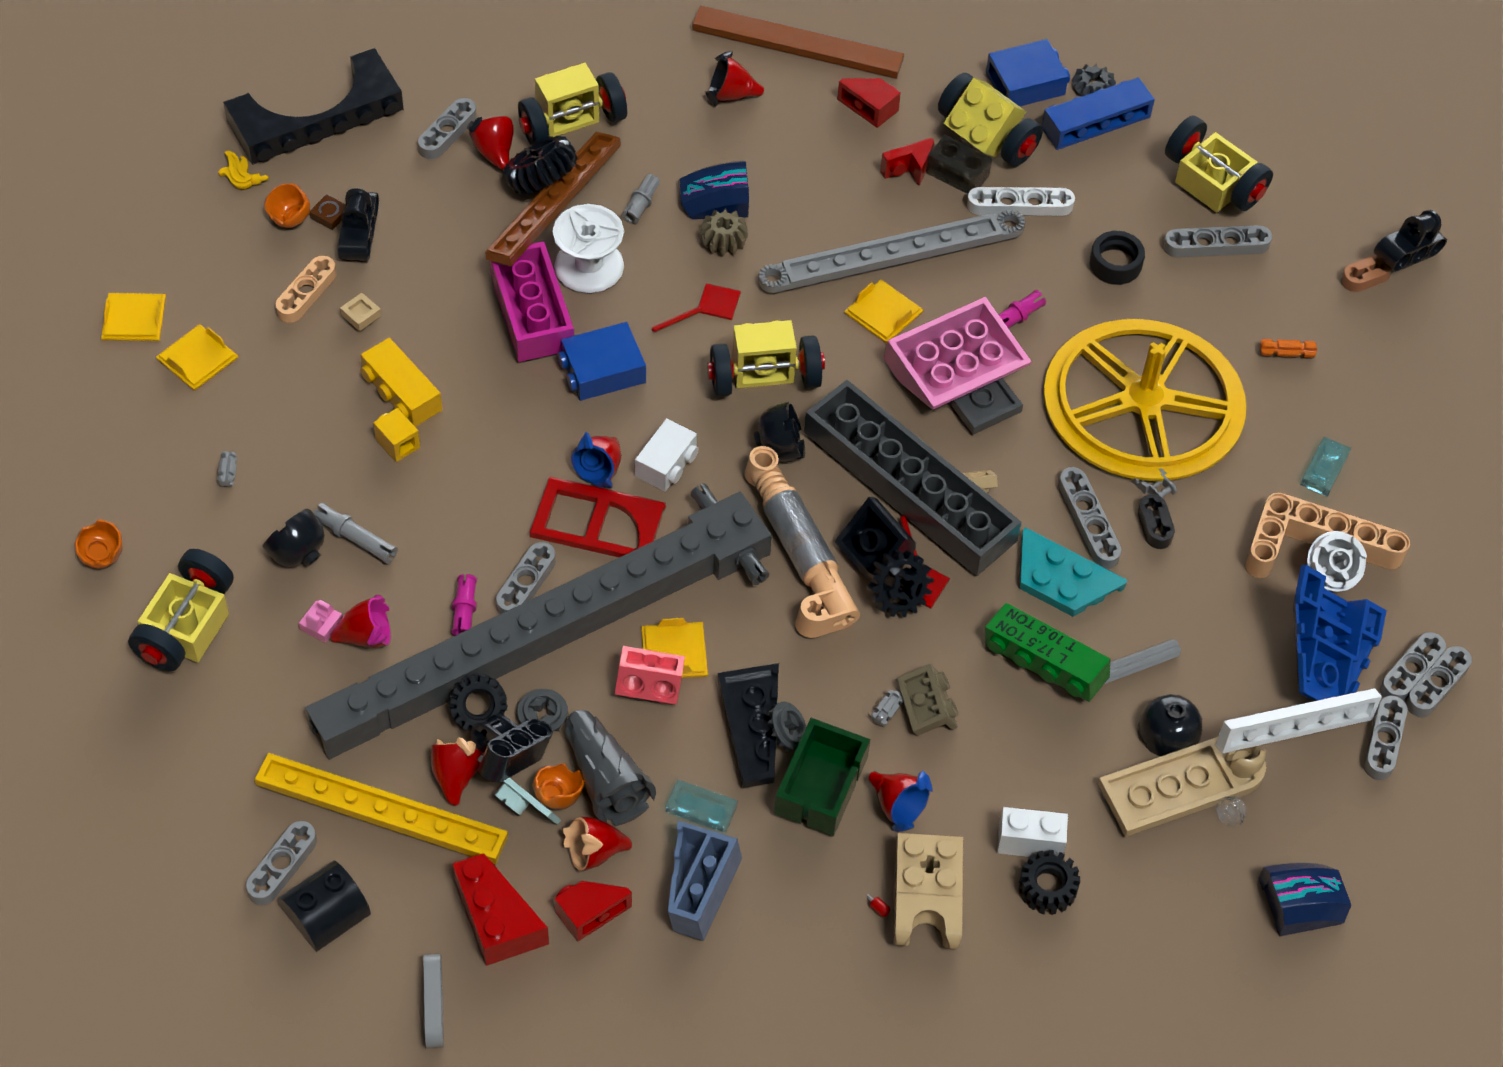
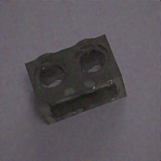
[926,135,992,194]

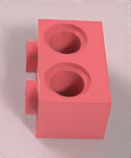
[615,646,685,705]

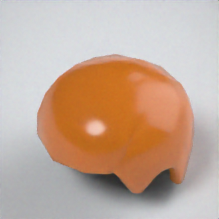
[264,183,310,228]
[75,519,123,569]
[532,763,585,810]

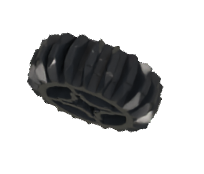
[504,135,578,195]

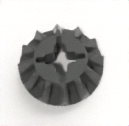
[1073,64,1116,96]
[517,689,568,731]
[767,701,806,752]

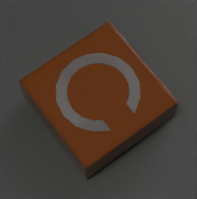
[309,194,346,230]

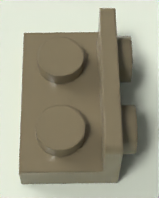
[897,664,958,736]

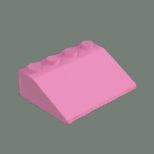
[884,297,1032,410]

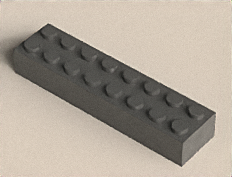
[804,380,1021,576]

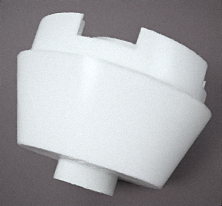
[1307,531,1367,592]

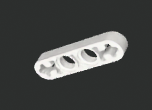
[967,187,1075,216]

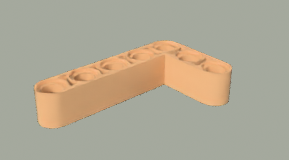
[1245,493,1410,578]

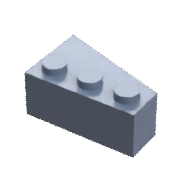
[668,820,742,941]

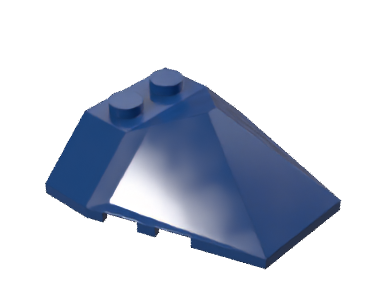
[1293,565,1387,701]

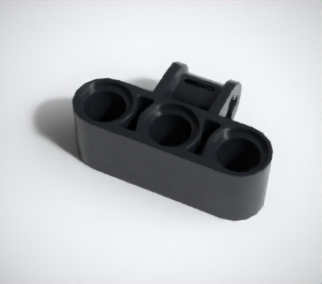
[338,188,379,261]
[1374,210,1447,272]
[470,714,553,783]

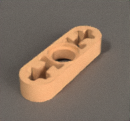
[276,256,336,323]

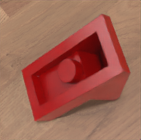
[880,138,934,185]

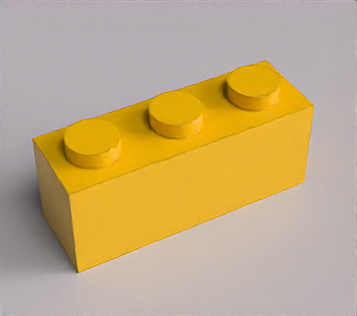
[360,337,442,427]

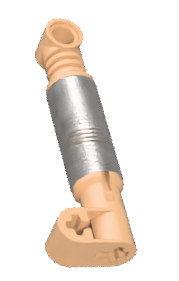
[745,446,860,638]

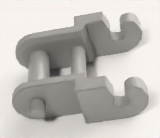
[1132,468,1177,498]

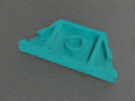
[1019,527,1128,617]

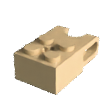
[893,833,963,949]

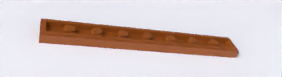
[693,5,904,79]
[485,132,621,266]

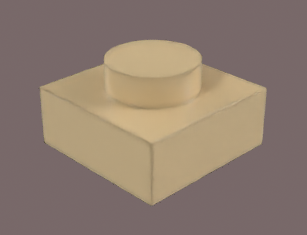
[340,293,382,331]
[963,470,998,493]

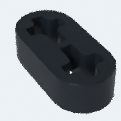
[1138,494,1175,549]

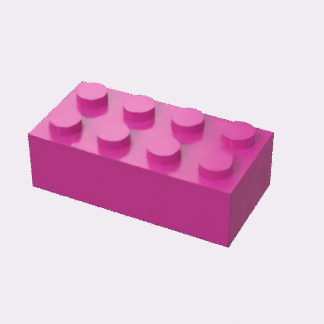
[489,241,574,362]

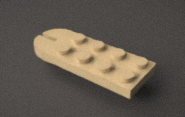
[1098,737,1266,837]

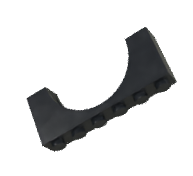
[223,48,404,165]

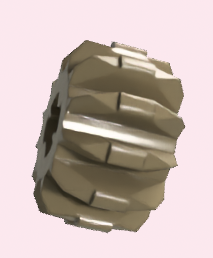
[700,208,748,256]

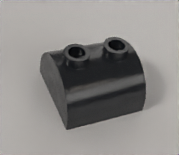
[835,497,916,583]
[277,860,371,952]

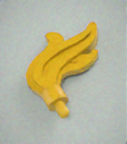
[218,151,269,189]

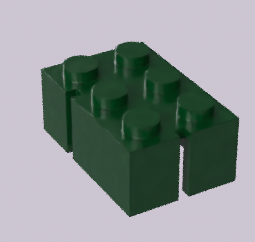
[774,718,871,836]

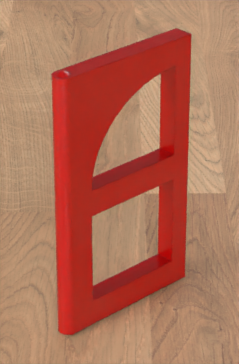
[530,476,666,558]

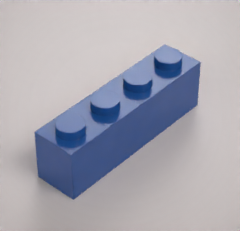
[1042,77,1155,150]

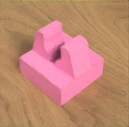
[299,600,343,643]

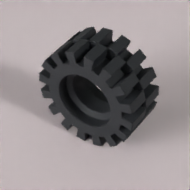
[449,673,508,731]
[1019,850,1080,915]

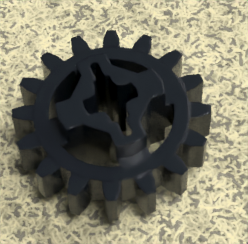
[866,550,934,617]

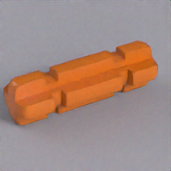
[1260,339,1317,358]

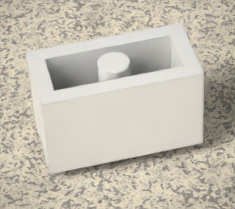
[635,418,699,492]
[997,807,1068,858]

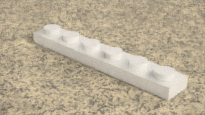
[1215,688,1382,754]

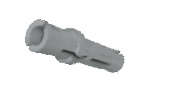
[314,502,398,564]

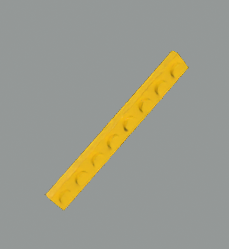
[255,753,508,865]

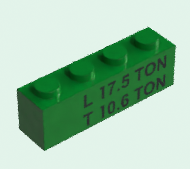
[985,603,1111,702]

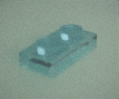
[1300,437,1351,497]
[666,780,738,833]

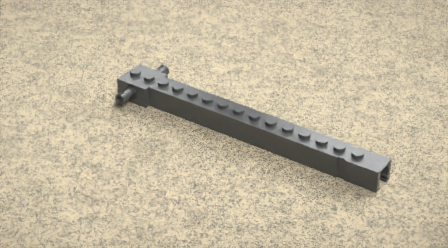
[305,483,772,760]

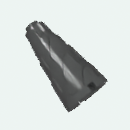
[565,710,656,826]

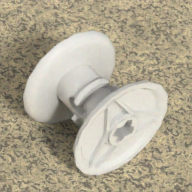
[552,204,624,293]

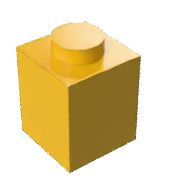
[373,408,420,462]

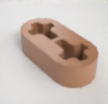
[1342,255,1392,292]

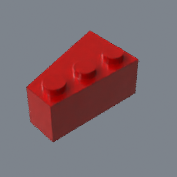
[452,853,549,966]

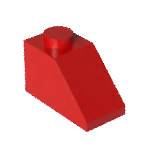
[837,78,901,128]
[554,881,632,942]

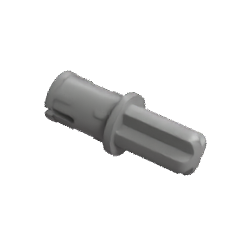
[622,174,660,224]

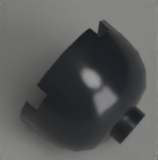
[754,402,805,462]
[262,509,325,567]
[1138,694,1202,757]

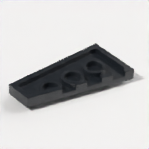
[717,663,779,788]

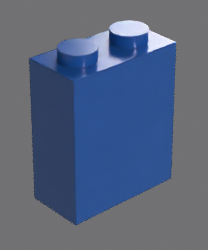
[986,39,1070,106]
[558,322,646,401]

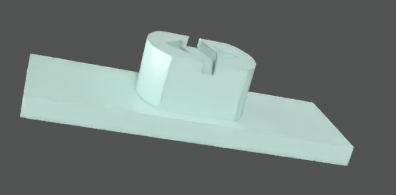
[478,755,561,825]

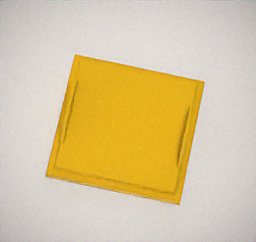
[844,279,924,344]
[101,293,166,341]
[156,324,239,391]
[641,618,708,678]

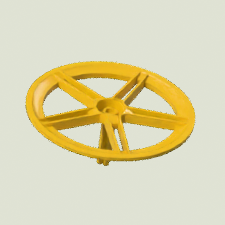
[1044,319,1247,481]

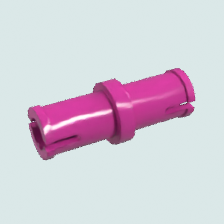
[999,290,1046,328]
[451,574,477,636]

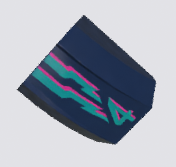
[679,161,749,219]
[1258,863,1351,937]

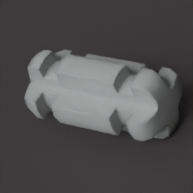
[217,451,237,487]
[871,690,904,726]

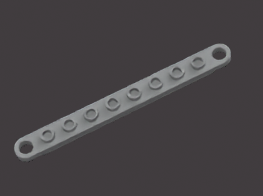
[759,210,1025,293]

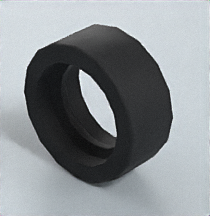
[1090,230,1145,285]

